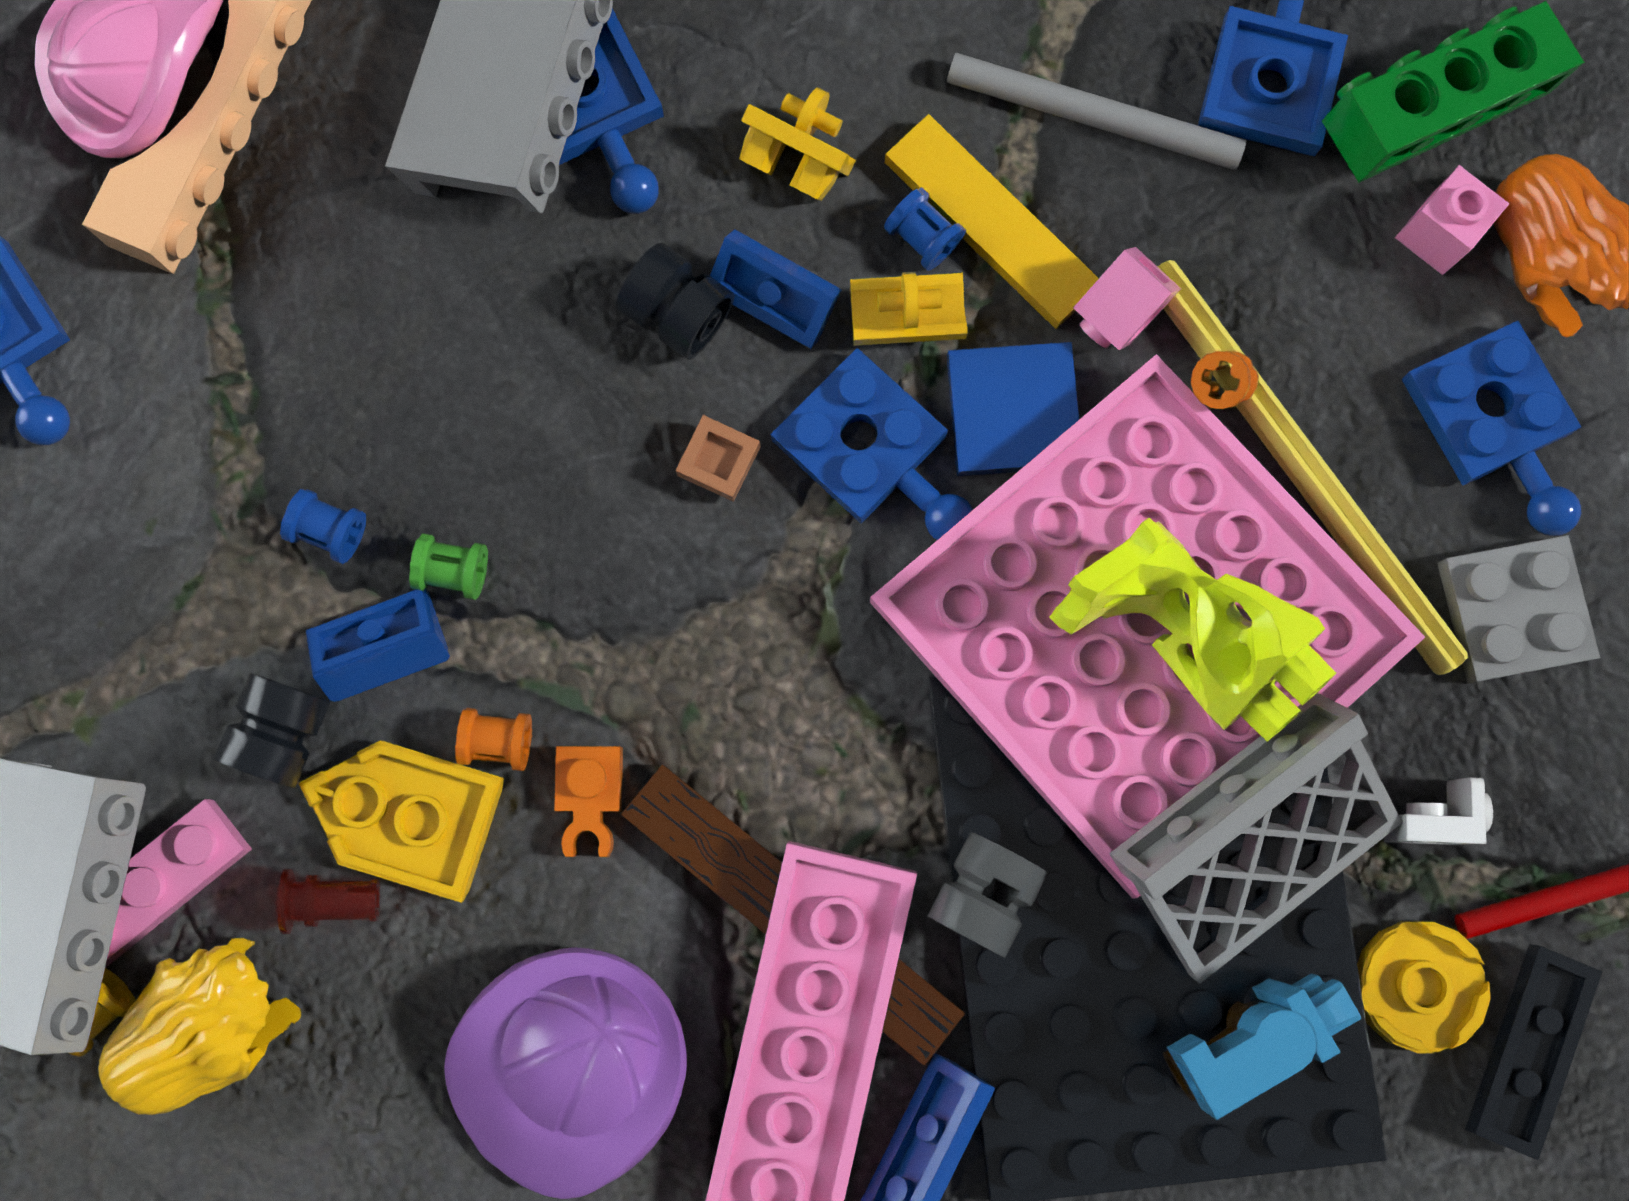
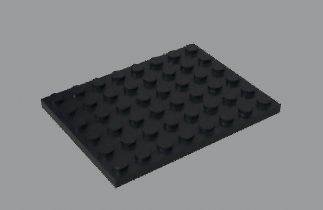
[927,676,1387,1201]

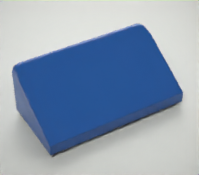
[306,588,450,702]

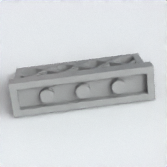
[1109,693,1402,984]

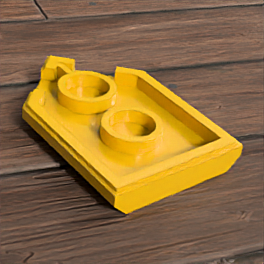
[298,740,504,903]

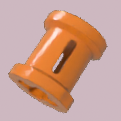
[1191,351,1259,409]
[455,708,532,771]

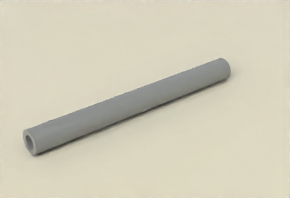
[947,53,1246,170]

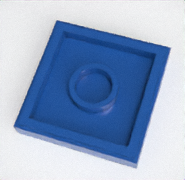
[947,342,1079,476]

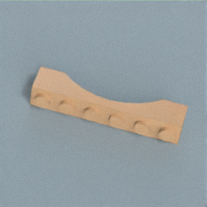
[82,0,312,274]

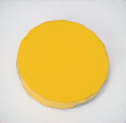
[1357,921,1491,1054]

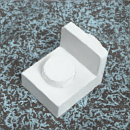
[1384,777,1493,845]

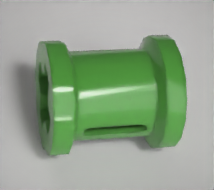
[409,533,488,600]

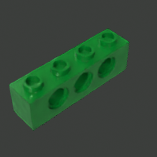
[1322,1,1585,183]

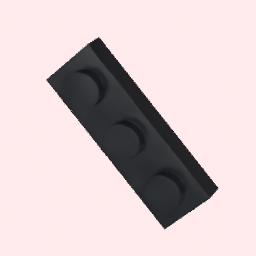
[1465,944,1603,1161]

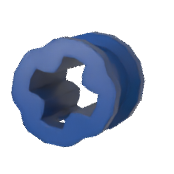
[884,187,966,271]
[280,489,366,564]

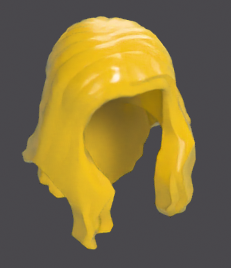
[98,938,301,1115]

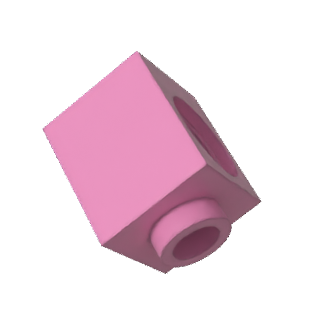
[1395,165,1509,275]
[1073,247,1181,350]

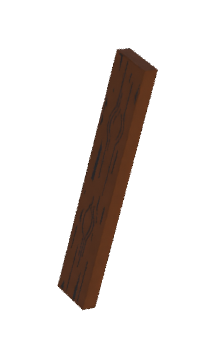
[621,764,965,1066]

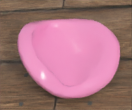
[35,0,223,158]

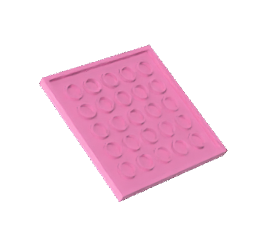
[870,354,1425,899]

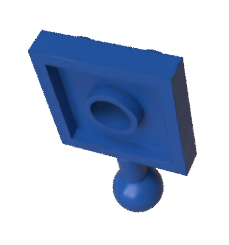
[1198,0,1348,157]
[559,8,664,214]
[0,236,70,445]
[1401,320,1582,536]
[770,348,973,540]

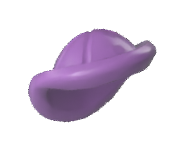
[444,947,687,1199]

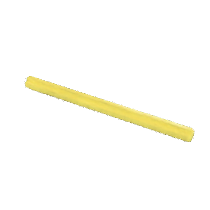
[1157,260,1468,675]

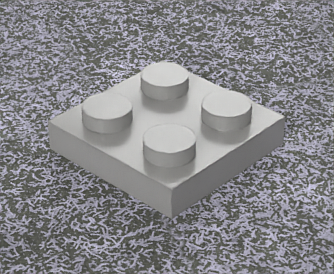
[1437,535,1600,684]

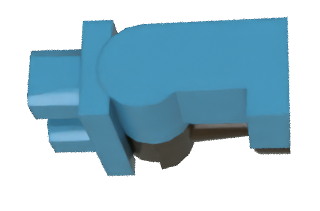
[1163,973,1362,1120]

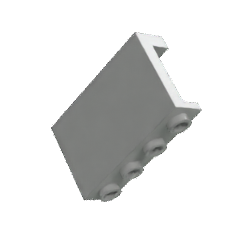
[385,0,613,213]
[0,758,146,1055]

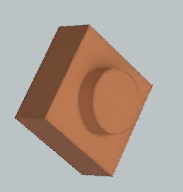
[676,415,761,502]

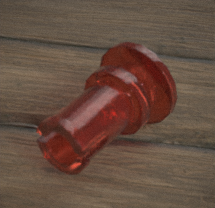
[275,869,380,934]

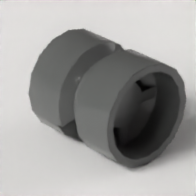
[927,832,1048,958]

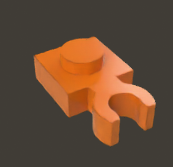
[554,746,623,857]

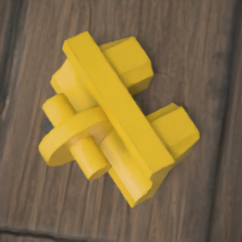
[739,87,856,201]
[850,272,968,346]

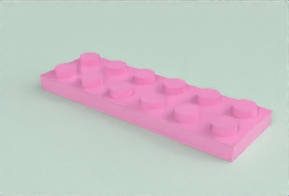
[706,841,917,1201]

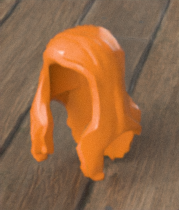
[1494,154,1629,338]

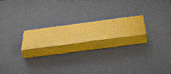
[884,114,1099,329]

